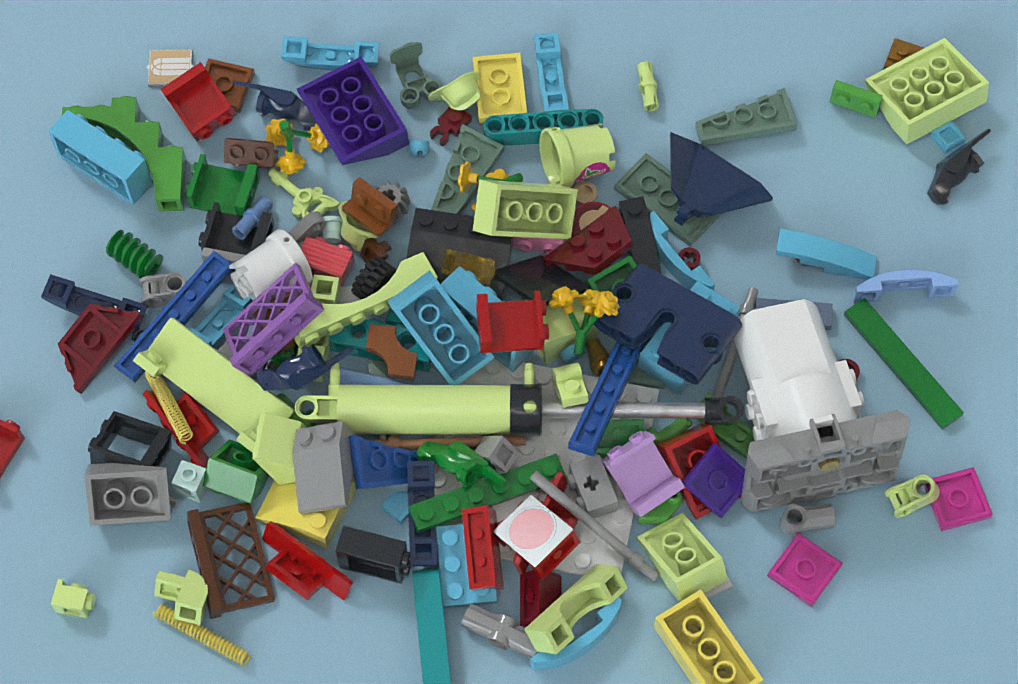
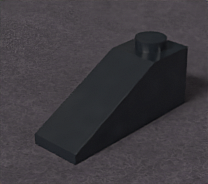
[618,196,661,274]

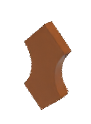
[366,324,418,380]

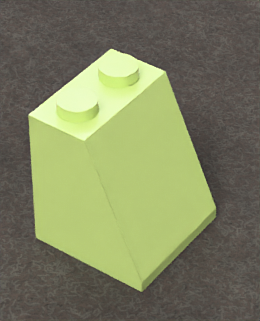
[525,294,598,365]

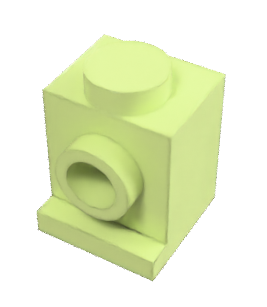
[51,579,96,618]

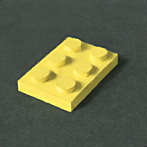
[472,53,527,124]

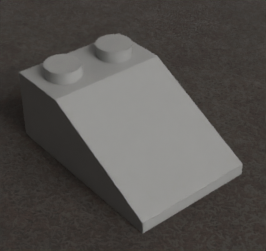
[293,421,355,514]
[85,463,171,526]

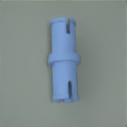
[232,196,273,240]

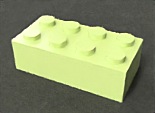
[473,180,578,239]

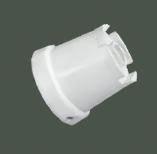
[229,229,313,304]

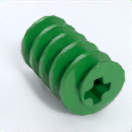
[106,230,164,279]

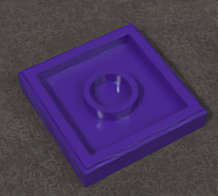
[682,443,745,518]

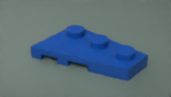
[349,435,424,489]

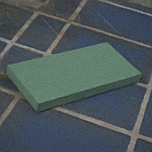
[614,153,721,247]

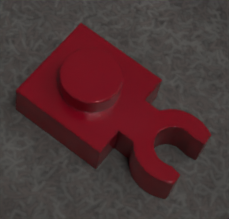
[430,107,472,146]

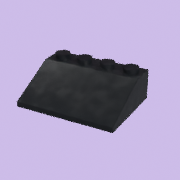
[407,208,513,301]

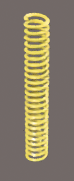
[145,371,193,444]
[152,603,251,666]

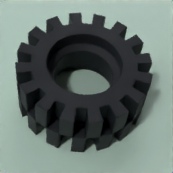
[351,256,396,300]

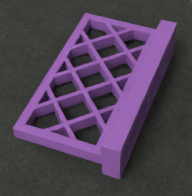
[223,263,324,376]

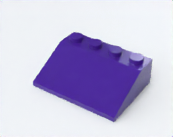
[297,57,410,165]

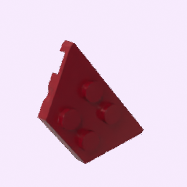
[543,206,633,275]
[58,304,144,394]

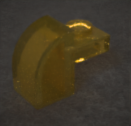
[440,248,496,286]

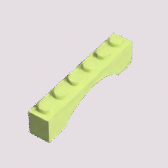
[294,252,438,347]

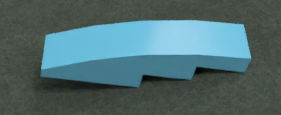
[775,228,877,280]

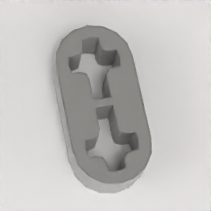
[286,211,326,248]

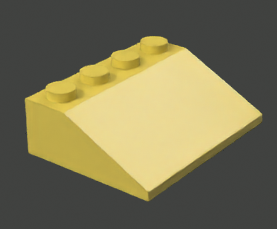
[255,472,357,549]

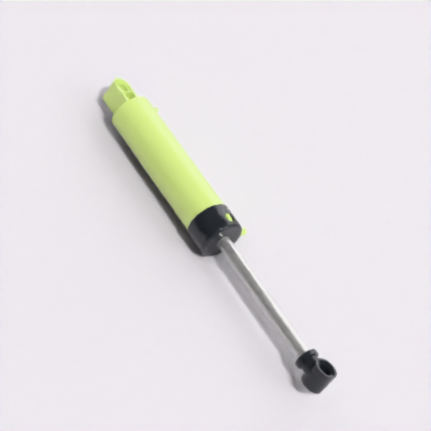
[295,362,744,436]

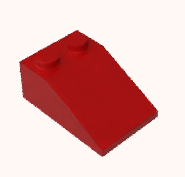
[656,423,742,519]

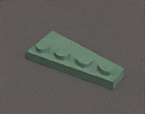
[696,88,797,146]
[431,124,504,214]

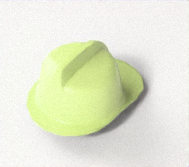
[428,71,481,110]
[338,201,377,252]

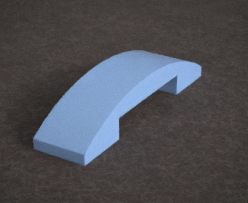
[853,270,958,303]

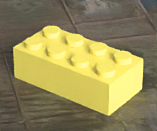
[654,590,764,684]

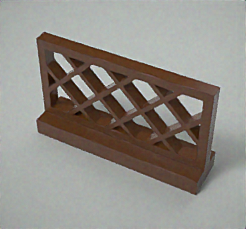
[187,503,275,619]

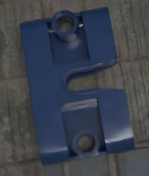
[594,264,743,385]

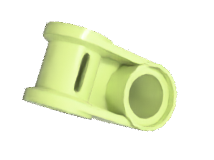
[885,475,940,518]

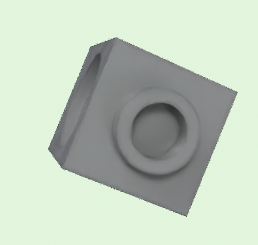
[475,436,519,473]

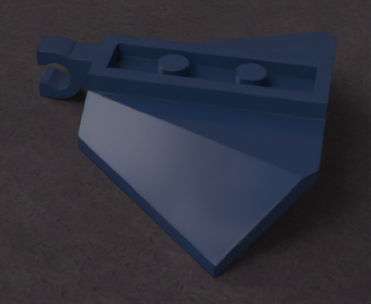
[670,132,773,226]

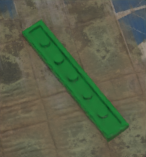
[844,298,964,430]

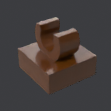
[360,238,392,263]

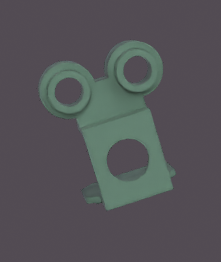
[390,42,442,109]

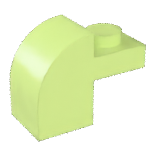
[552,362,589,408]
[154,569,208,625]

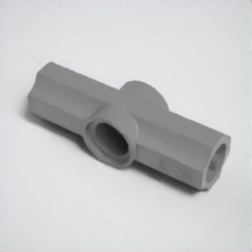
[461,604,539,658]

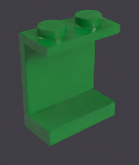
[185,154,260,216]

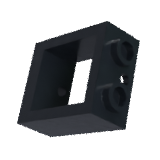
[88,411,171,467]
[335,526,411,584]

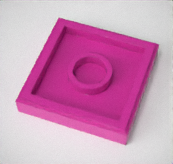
[923,467,993,531]
[767,533,843,607]

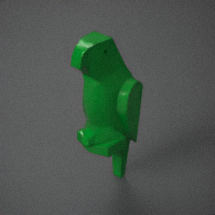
[417,441,507,489]

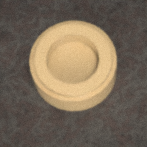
[574,181,597,205]

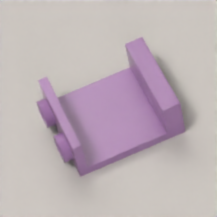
[602,431,685,517]

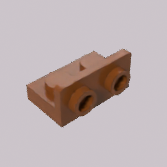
[342,177,398,237]

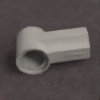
[779,503,835,536]

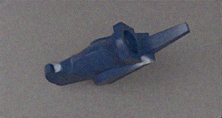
[233,80,316,131]
[257,344,353,391]

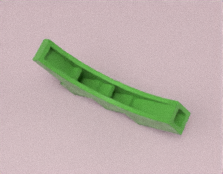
[62,96,186,211]

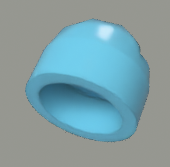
[409,140,429,158]

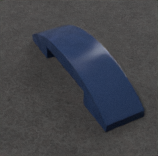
[41,274,148,329]
[407,461,437,566]

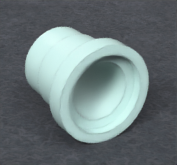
[322,216,343,244]

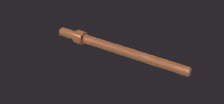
[368,436,526,449]

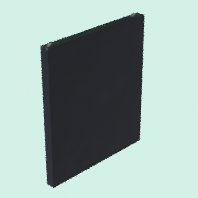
[490,255,590,306]

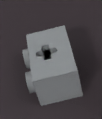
[566,455,618,518]

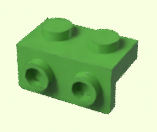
[829,80,883,118]

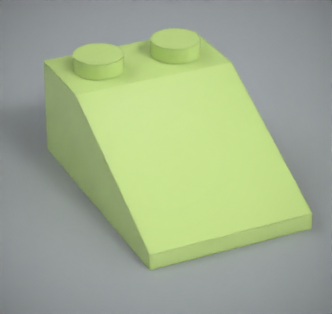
[637,512,728,603]

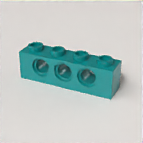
[328,318,431,372]

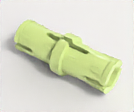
[637,61,659,112]

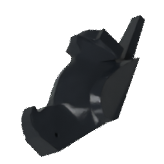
[927,128,991,205]

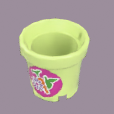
[539,123,616,187]

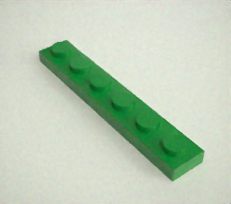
[408,453,566,533]

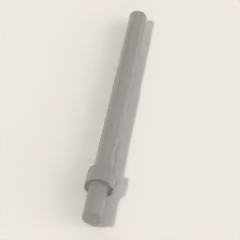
[713,287,759,397]
[529,470,660,581]

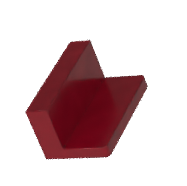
[520,570,562,628]

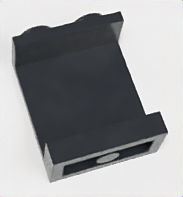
[198,202,275,255]

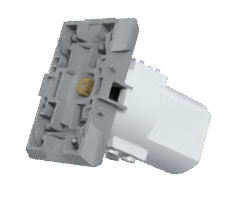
[733,299,910,513]

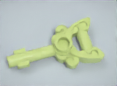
[268,168,339,218]

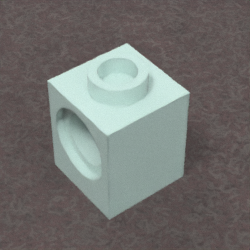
[171,460,207,503]

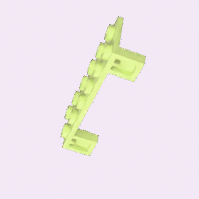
[133,318,294,452]

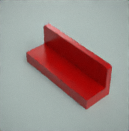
[462,505,504,591]

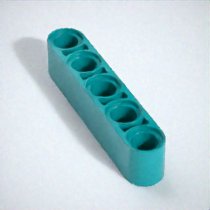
[484,109,604,146]
[412,568,451,684]

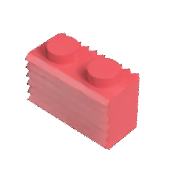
[301,236,355,287]

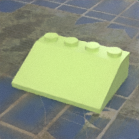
[865,38,989,144]

